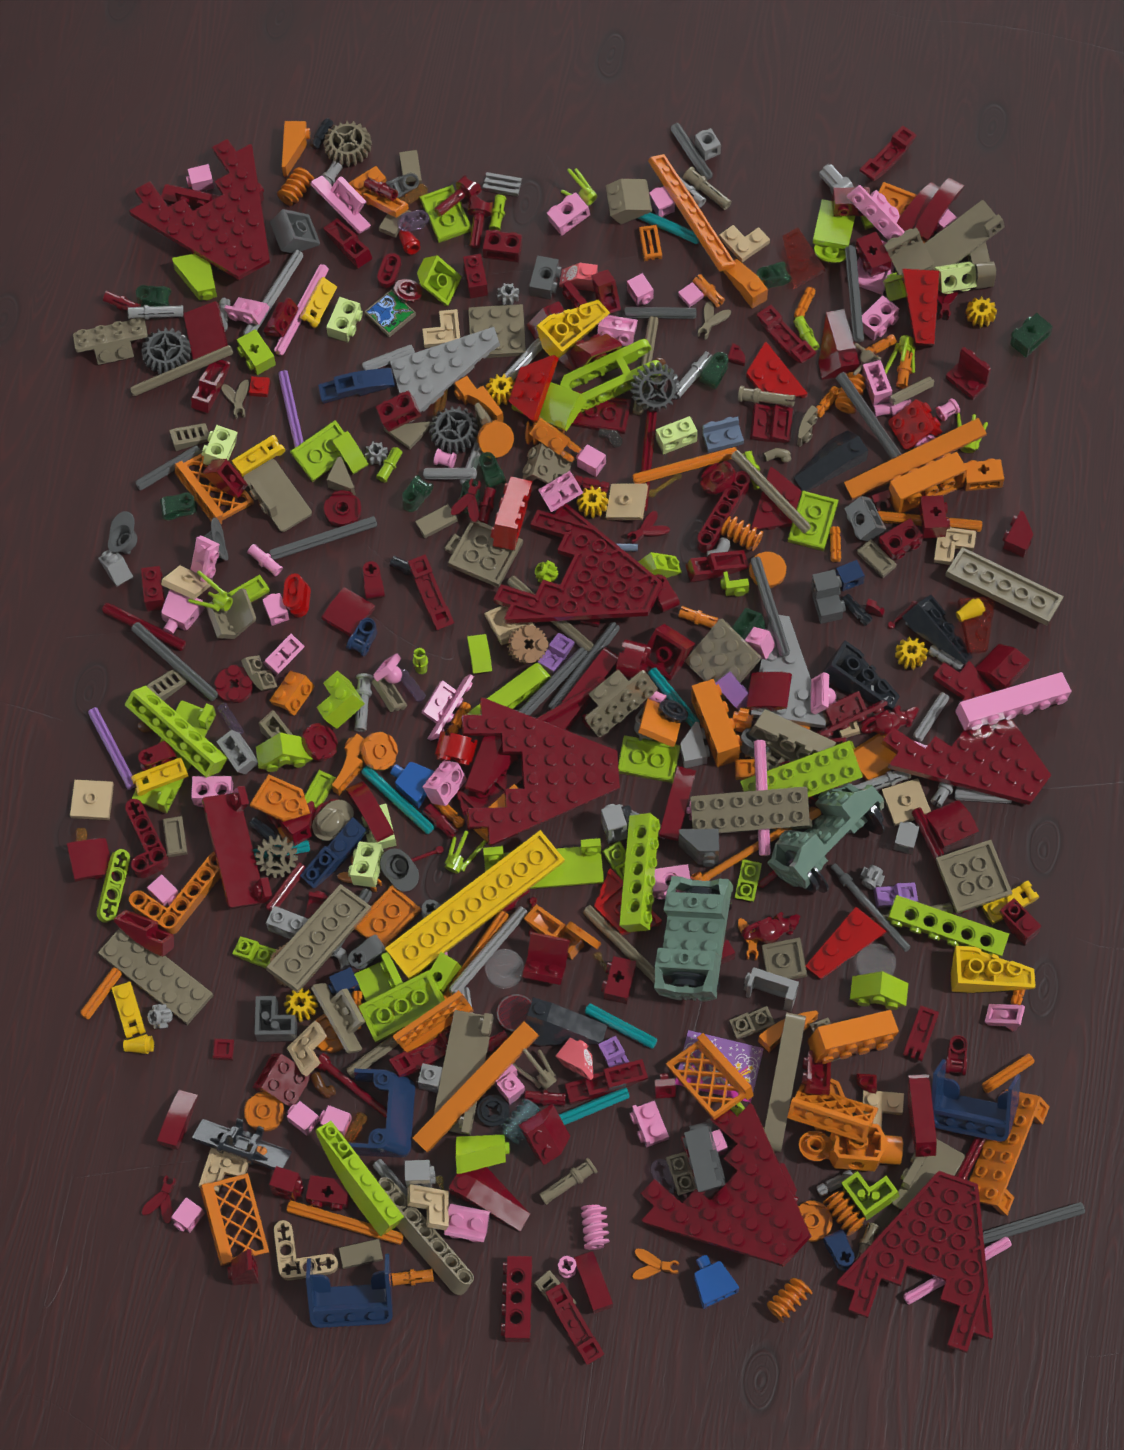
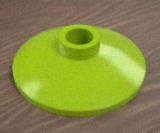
[814,244,846,262]

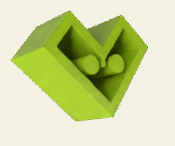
[317,671,365,729]
[256,733,313,772]
[850,971,908,1010]
[841,1171,900,1221]

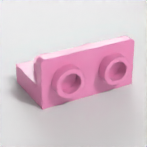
[224,297,270,325]
[597,315,638,346]
[190,535,220,582]
[630,1101,669,1148]
[444,1204,490,1242]

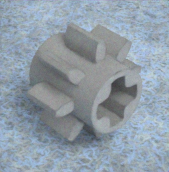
[497,283,519,305]
[365,441,388,465]
[860,865,885,889]
[148,1004,172,1029]

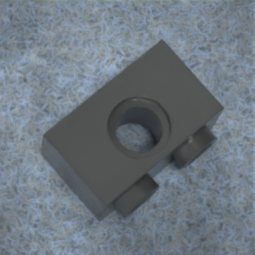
[529,255,561,299]
[844,496,886,541]

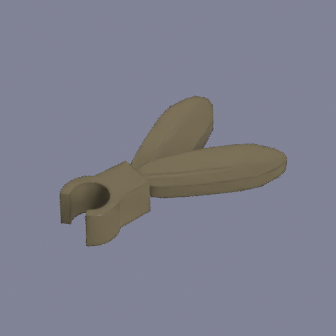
[698,302,731,340]
[222,380,249,419]

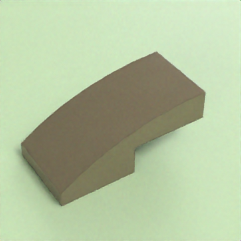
[379,210,412,238]

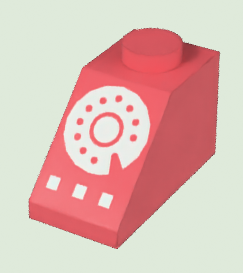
[559,263,598,292]
[556,1038,593,1080]

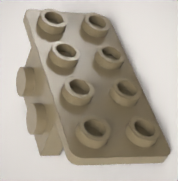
[73,318,148,365]
[244,459,312,532]
[585,670,658,737]
[893,1139,965,1210]

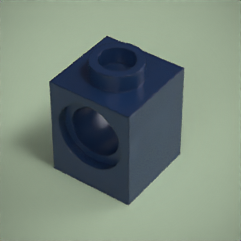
[836,560,865,591]
[328,967,360,995]

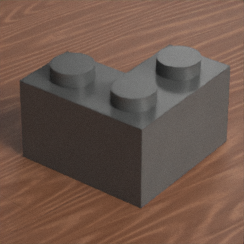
[811,570,846,624]
[255,996,297,1042]

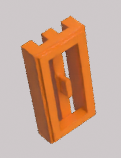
[639,225,662,261]

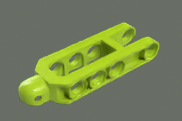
[560,339,661,413]

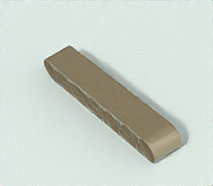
[764,1012,806,1153]
[378,1177,474,1295]

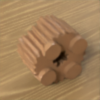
[507,625,548,664]

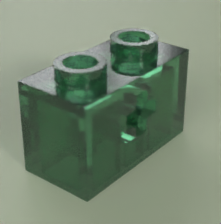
[1010,313,1053,358]
[732,607,766,640]

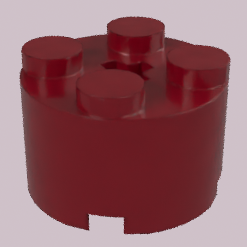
[616,639,652,680]

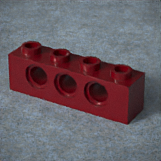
[501,1256,532,1342]

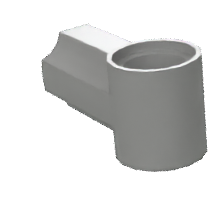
[819,164,854,195]

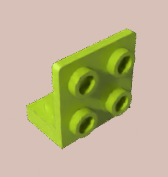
[354,952,403,1002]

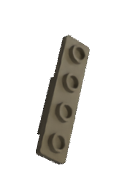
[311,983,365,1053]

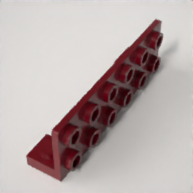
[202,786,272,908]

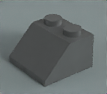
[270,209,320,253]
[679,829,719,867]

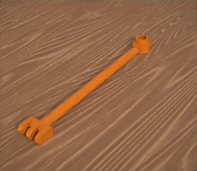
[690,806,821,881]

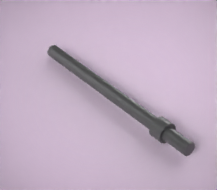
[830,863,911,952]

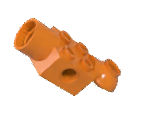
[799,1124,903,1172]

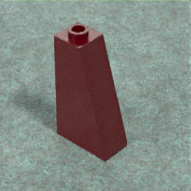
[907,1075,937,1157]

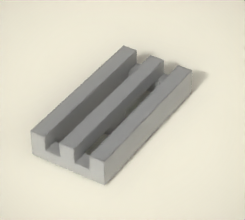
[483,172,522,197]

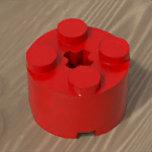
[435,731,478,767]

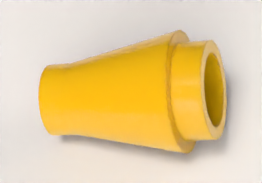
[956,598,985,622]
[123,1034,154,1054]

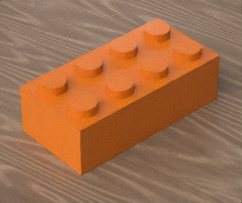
[888,452,967,513]
[691,679,742,767]
[807,1010,899,1064]

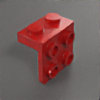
[888,399,942,450]

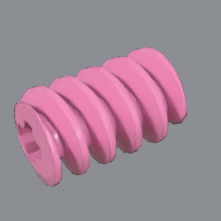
[581,1205,610,1250]

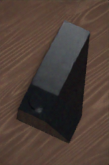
[794,430,868,492]
[902,594,973,664]
[822,640,900,711]
[526,997,608,1046]

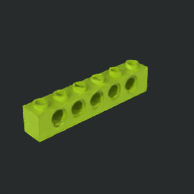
[125,686,228,778]
[620,813,660,932]
[887,895,1009,958]

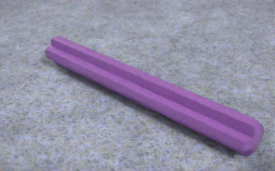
[278,370,304,448]
[88,707,136,790]

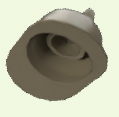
[312,800,354,841]

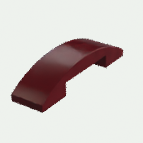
[860,126,917,181]
[915,178,964,241]
[897,182,940,231]
[757,305,816,364]
[408,554,454,630]
[346,781,394,842]
[389,1028,451,1077]
[545,1282,605,1365]

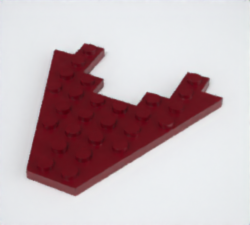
[129,139,270,280]
[493,504,662,624]
[881,661,1051,805]
[462,698,620,846]
[641,1103,812,1267]
[836,1171,993,1353]

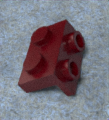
[802,1050,831,1096]

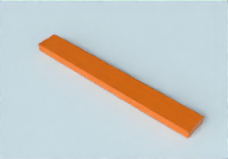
[648,154,736,272]
[844,418,987,500]
[413,1021,539,1153]

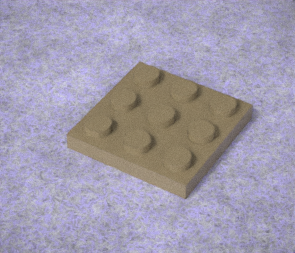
[469,304,526,358]
[448,520,523,588]
[685,619,762,700]
[935,840,1013,914]

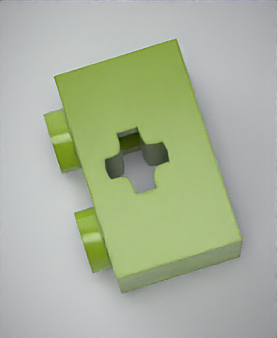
[237,329,276,375]

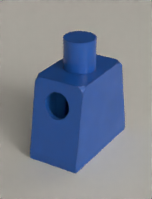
[390,762,435,809]
[694,1255,739,1309]

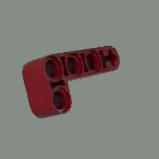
[125,799,169,879]

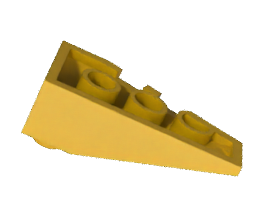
[536,300,610,358]
[951,946,1035,993]

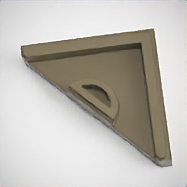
[384,422,430,449]

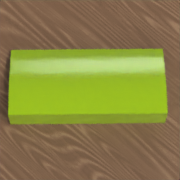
[512,382,587,431]
[358,970,445,1042]

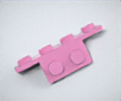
[310,176,371,234]
[847,185,905,240]
[421,674,474,741]

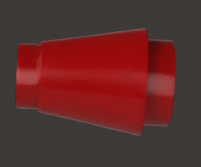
[398,228,420,255]

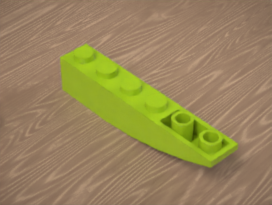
[315,1121,404,1237]

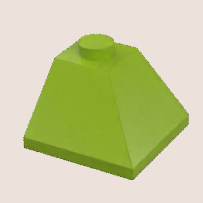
[417,255,462,306]

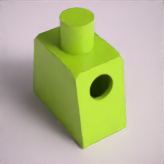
[430,952,461,993]

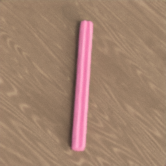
[274,264,329,355]
[754,740,771,856]
[903,1237,1012,1304]

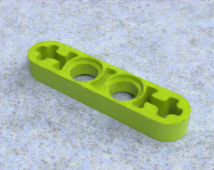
[97,849,130,923]

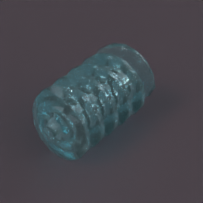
[501,1098,541,1144]

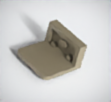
[884,228,934,281]
[522,443,572,484]
[206,588,256,639]

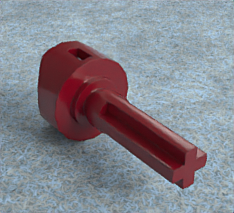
[434,175,482,217]
[468,196,493,248]

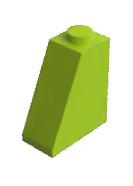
[172,254,217,300]
[456,1135,510,1174]

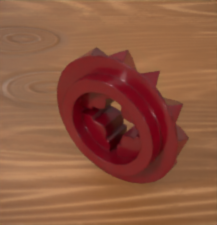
[393,279,422,303]

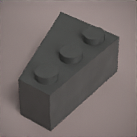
[683,1126,726,1192]

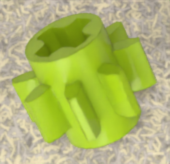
[535,560,558,583]

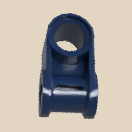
[346,618,377,657]
[823,1229,855,1272]

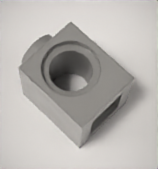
[695,128,721,161]
[893,822,919,855]
[418,1063,443,1093]

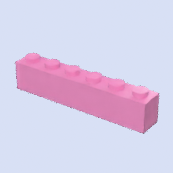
[955,672,1072,731]

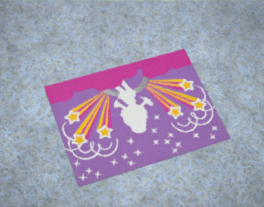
[675,1030,764,1103]

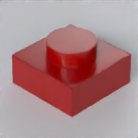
[249,376,270,397]

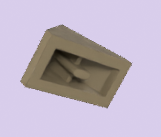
[327,456,355,496]
[259,710,293,739]

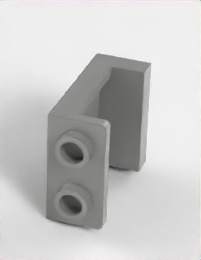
[744,967,799,1012]

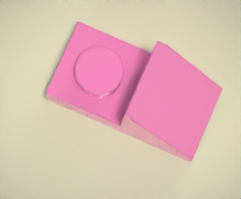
[985,1004,1025,1032]

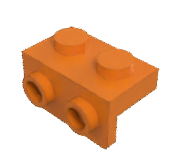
[269,671,315,716]

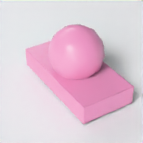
[373,653,402,684]
[810,672,836,715]

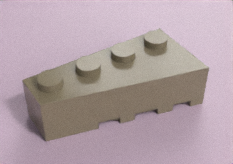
[749,709,836,762]

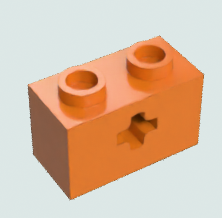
[964,458,1004,491]

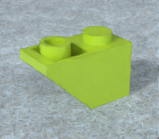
[638,552,681,578]

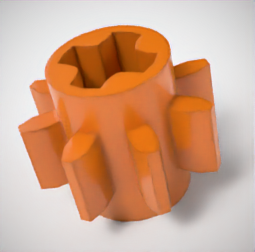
[733,708,753,732]

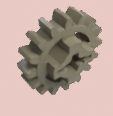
[255,835,298,878]

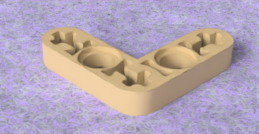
[274,1220,338,1280]

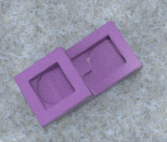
[538,633,575,675]
[715,671,749,711]
[873,883,918,908]
[598,1036,629,1068]

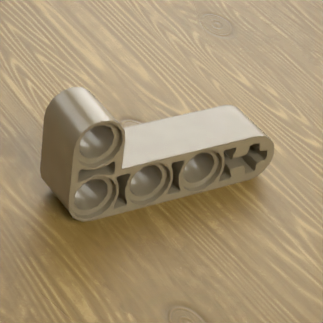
[967,242,996,289]

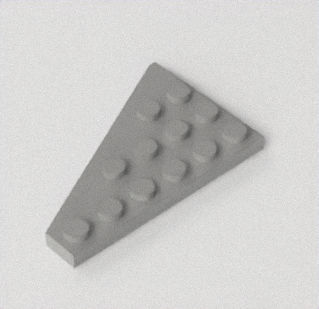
[390,327,500,423]
[751,615,826,728]

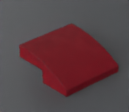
[750,403,793,443]
[321,587,375,637]
[747,672,792,711]
[67,838,114,882]

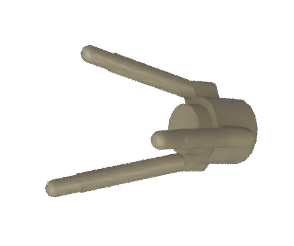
[853,343,881,376]
[513,1049,557,1090]

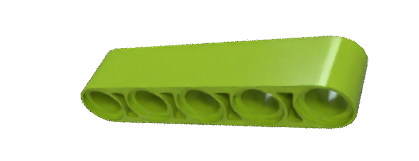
[467,663,551,715]

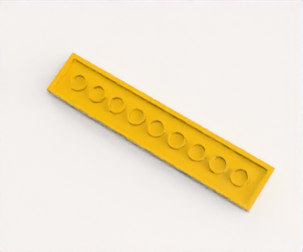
[385,830,565,980]

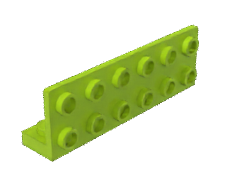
[132,701,216,814]
[741,741,863,797]
[483,838,604,889]

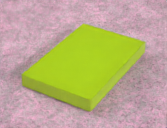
[419,185,472,243]
[813,200,855,249]
[290,420,345,482]
[788,491,839,551]
[618,736,680,783]

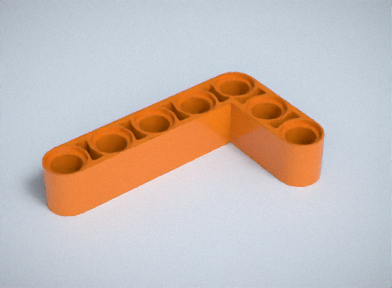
[129,852,221,934]

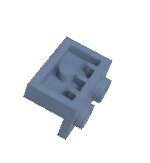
[702,417,744,453]

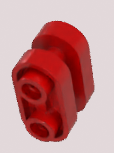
[283,574,311,617]

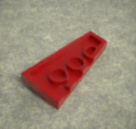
[806,907,887,980]

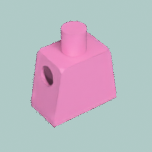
[161,589,205,635]

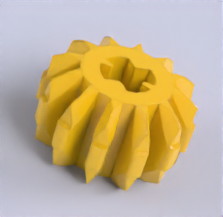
[965,296,997,328]
[486,374,515,406]
[577,486,608,518]
[895,636,928,670]
[284,988,318,1022]

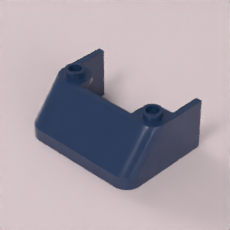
[932,1059,1021,1141]
[349,1068,416,1158]
[306,1254,393,1328]

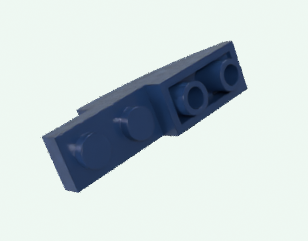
[318,368,395,403]
[300,817,368,888]

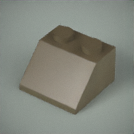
[606,179,652,224]

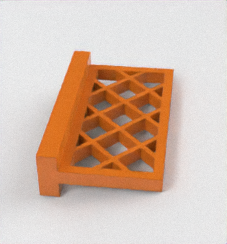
[175,453,254,524]
[393,990,474,1053]
[666,1033,754,1120]
[787,1084,878,1143]
[200,1173,269,1266]

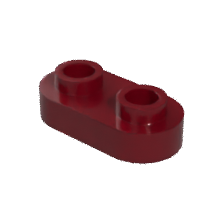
[377,253,401,288]

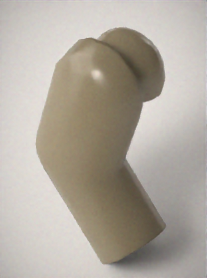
[763,448,792,463]

